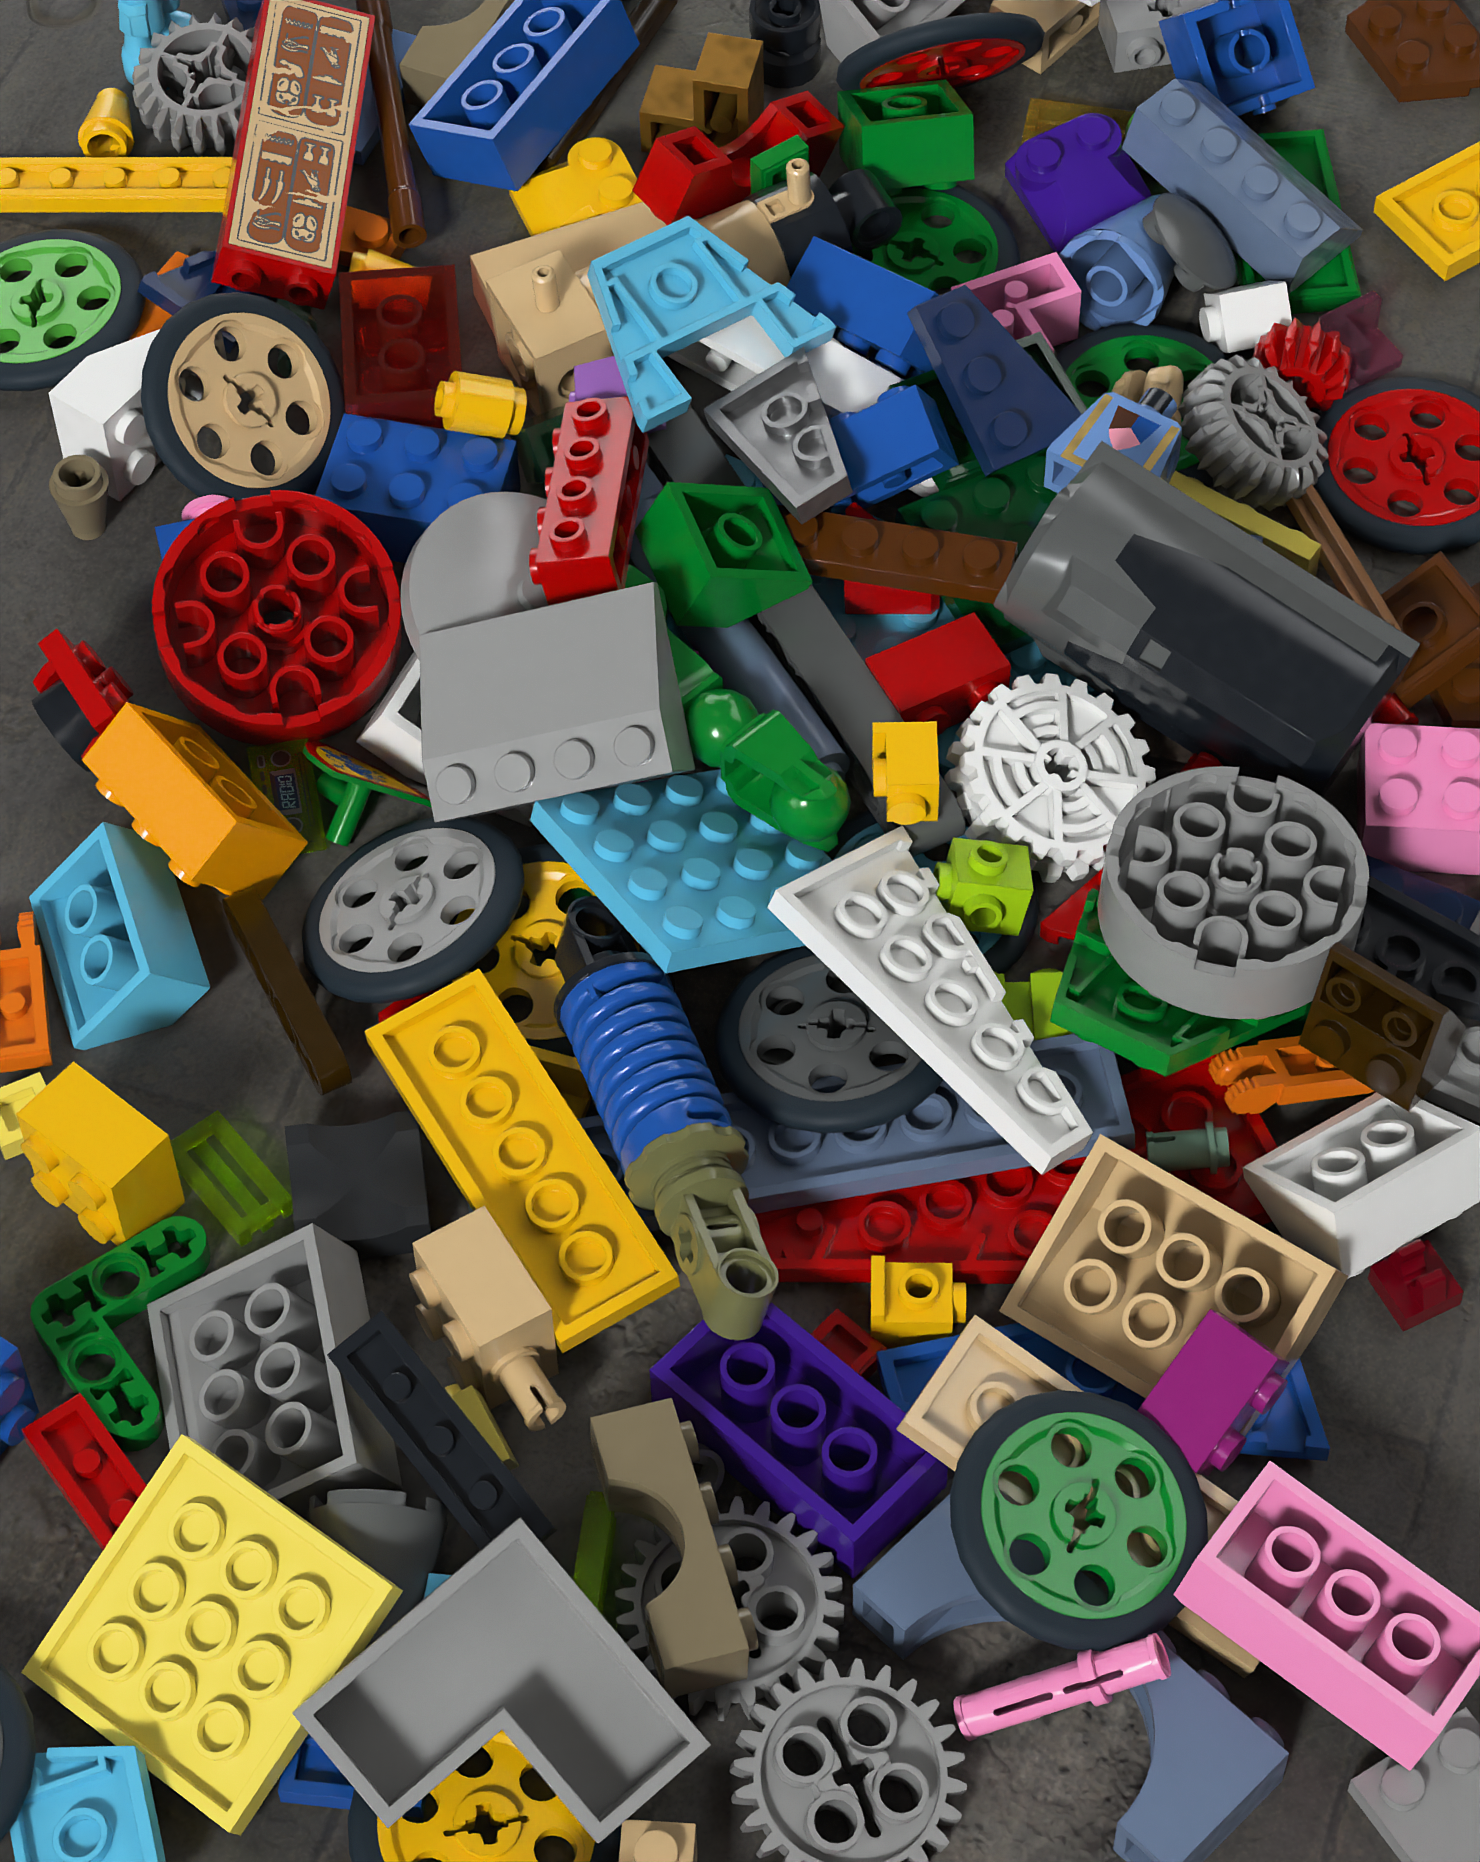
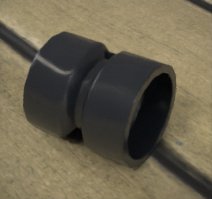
[749,0,821,89]

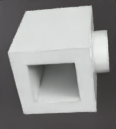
[1199,280,1292,353]

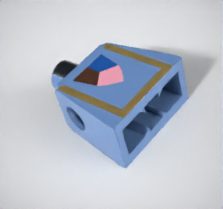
[1044,388,1182,493]

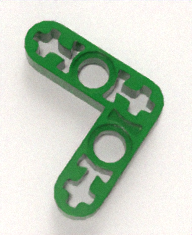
[30,1216,211,1452]

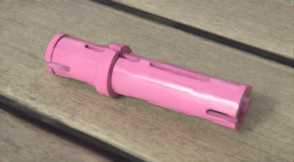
[953,1633,1171,1741]

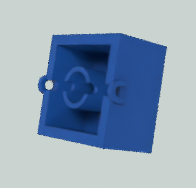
[1158,0,1315,116]

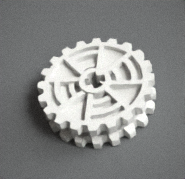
[944,673,1156,883]

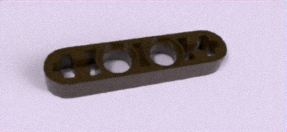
[222,887,352,1095]

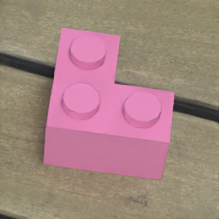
[951,252,1082,353]

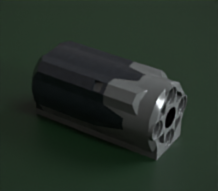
[994,440,1420,797]

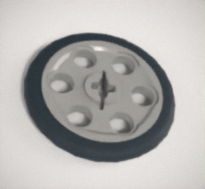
[302,817,524,1004]

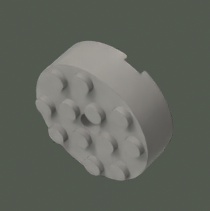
[1098,766,1369,1020]

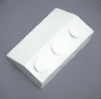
[1243,1092,1480,1279]

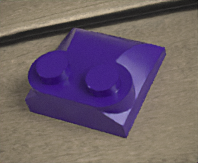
[1005,113,1152,255]

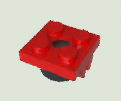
[32,629,134,773]

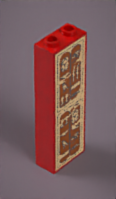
[211,0,375,310]

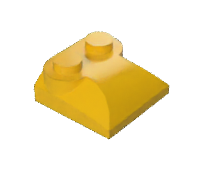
[509,137,643,236]

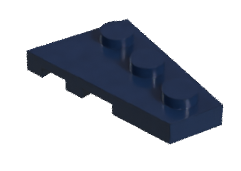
[907,285,1082,477]

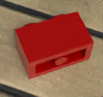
[865,612,1011,736]

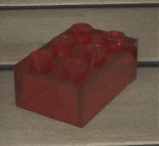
[339,264,464,429]

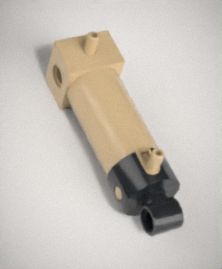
[486,158,903,435]

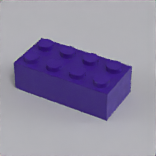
[649,1302,948,1579]

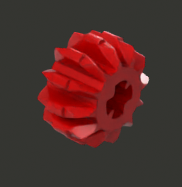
[1252,317,1352,411]

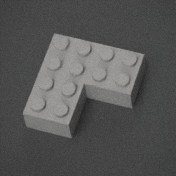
[292,1518,711,1844]

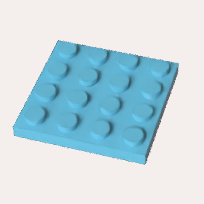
[530,769,832,973]

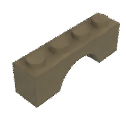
[399,0,515,108]
[590,1398,758,1698]

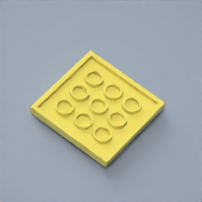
[21,1434,403,1836]

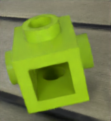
[933,837,1033,936]

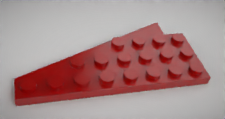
[755,1051,1278,1284]

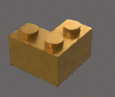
[639,32,764,153]

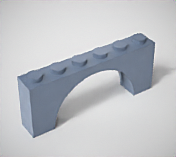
[852,1494,1289,1862]

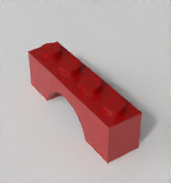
[632,91,845,225]

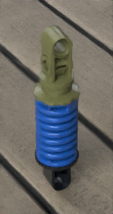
[554,896,779,1340]

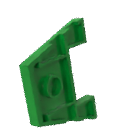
[1050,888,1311,1077]

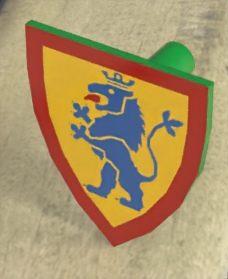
[302,741,431,847]

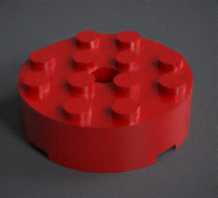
[152,490,402,747]

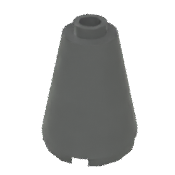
[307,1489,448,1650]

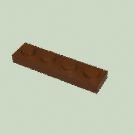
[777,505,1018,604]

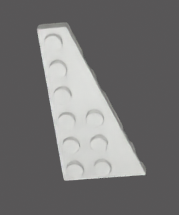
[767,825,1093,1175]

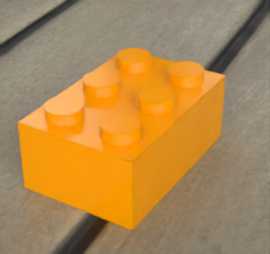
[82,702,308,900]

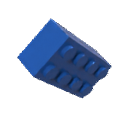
[408,0,640,191]

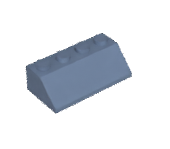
[1122,78,1363,295]

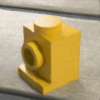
[872,721,939,825]
[870,1256,966,1348]

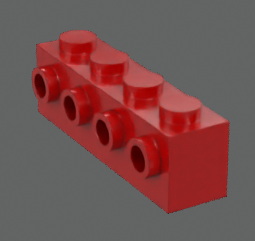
[529,396,649,606]

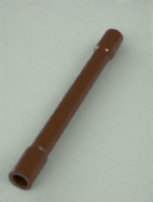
[355,0,427,248]

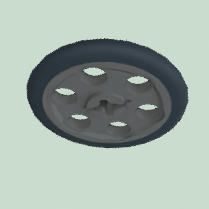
[714,946,943,1133]

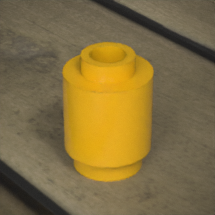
[434,371,527,439]

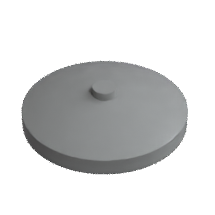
[401,492,548,661]

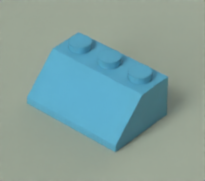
[29,822,210,1050]

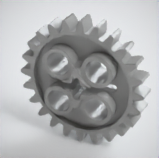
[615,1496,844,1721]
[730,1658,967,1862]

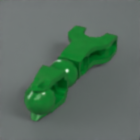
[625,564,851,852]

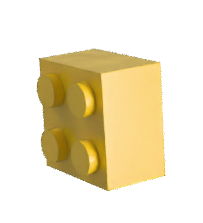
[16,1061,185,1246]

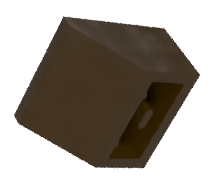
[1298,942,1466,1112]

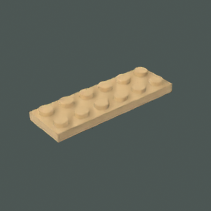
[896,1315,1259,1678]

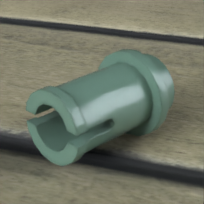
[1146,1121,1230,1175]

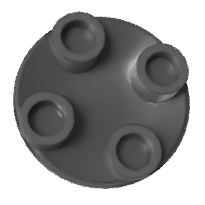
[1142,193,1238,292]

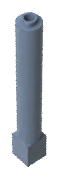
[630,463,850,781]

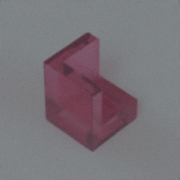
[1319,291,1403,392]

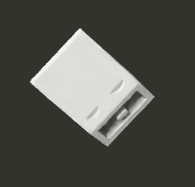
[48,329,227,502]

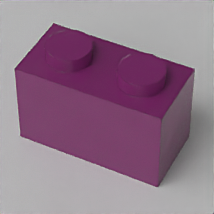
[1137,1309,1290,1476]

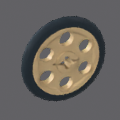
[141,292,346,501]

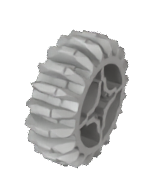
[132,12,255,157]
[1177,354,1329,512]

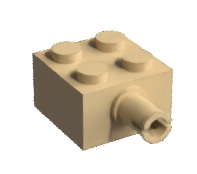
[409,1206,567,1431]

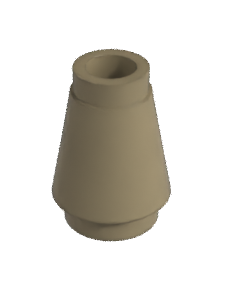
[49,455,109,540]

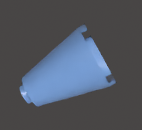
[1059,194,1177,331]

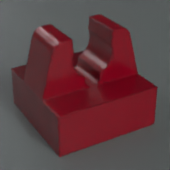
[1368,1239,1464,1332]

